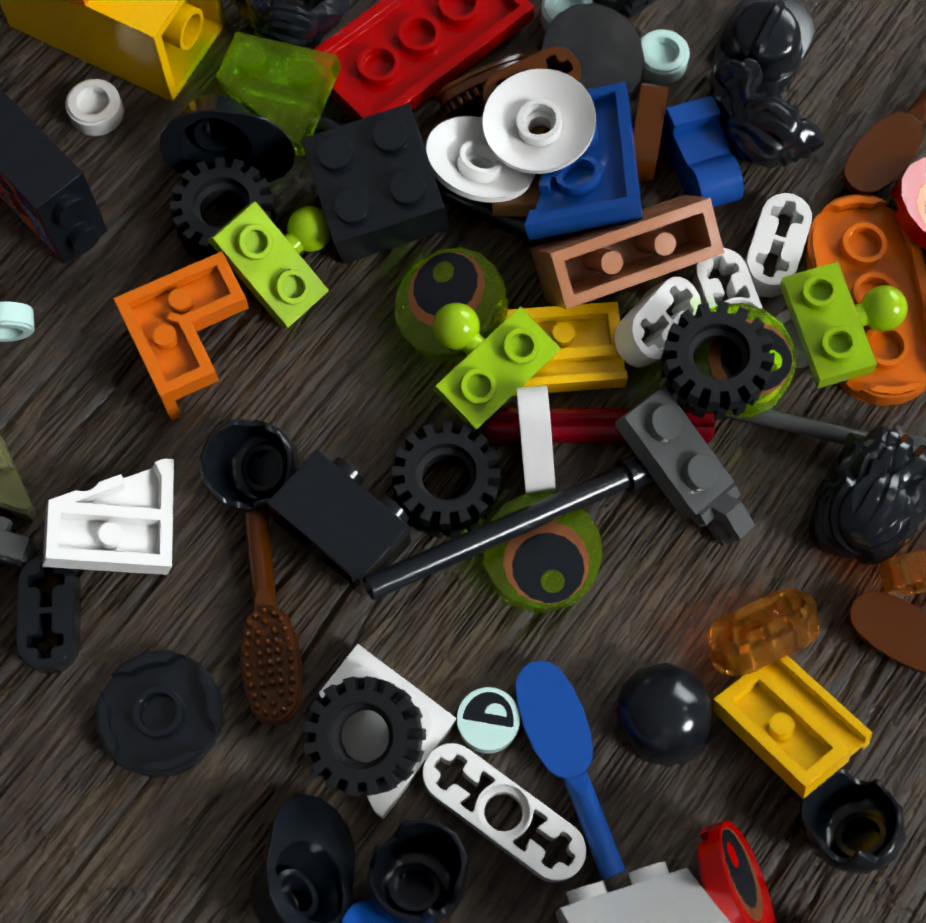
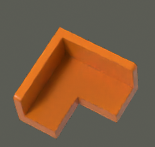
[113,251,249,421]

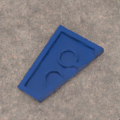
[524,82,643,241]

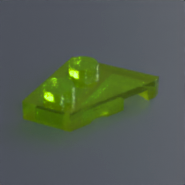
[216,32,341,156]

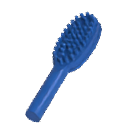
[515,661,626,880]

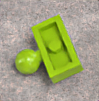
[207,201,332,328]
[780,261,908,389]
[433,303,561,432]

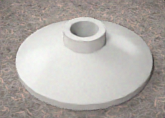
[482,69,596,174]
[425,116,535,203]

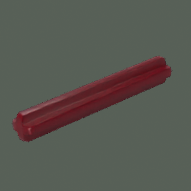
[483,408,715,443]

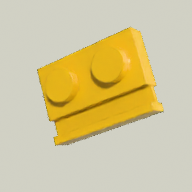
[502,302,628,396]
[713,648,873,799]

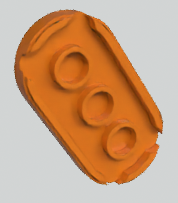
[804,194,926,406]

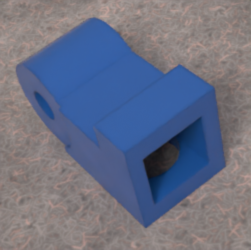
[660,95,744,208]

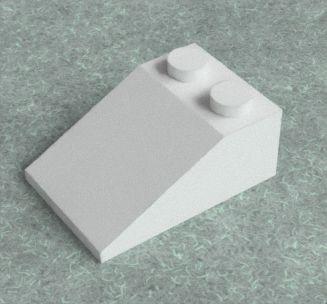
[555,861,730,923]

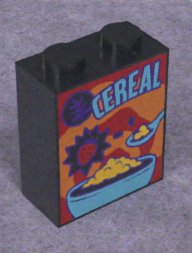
[0,88,108,264]

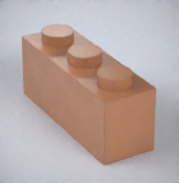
[530,195,724,309]

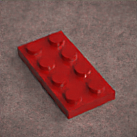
[302,0,535,121]

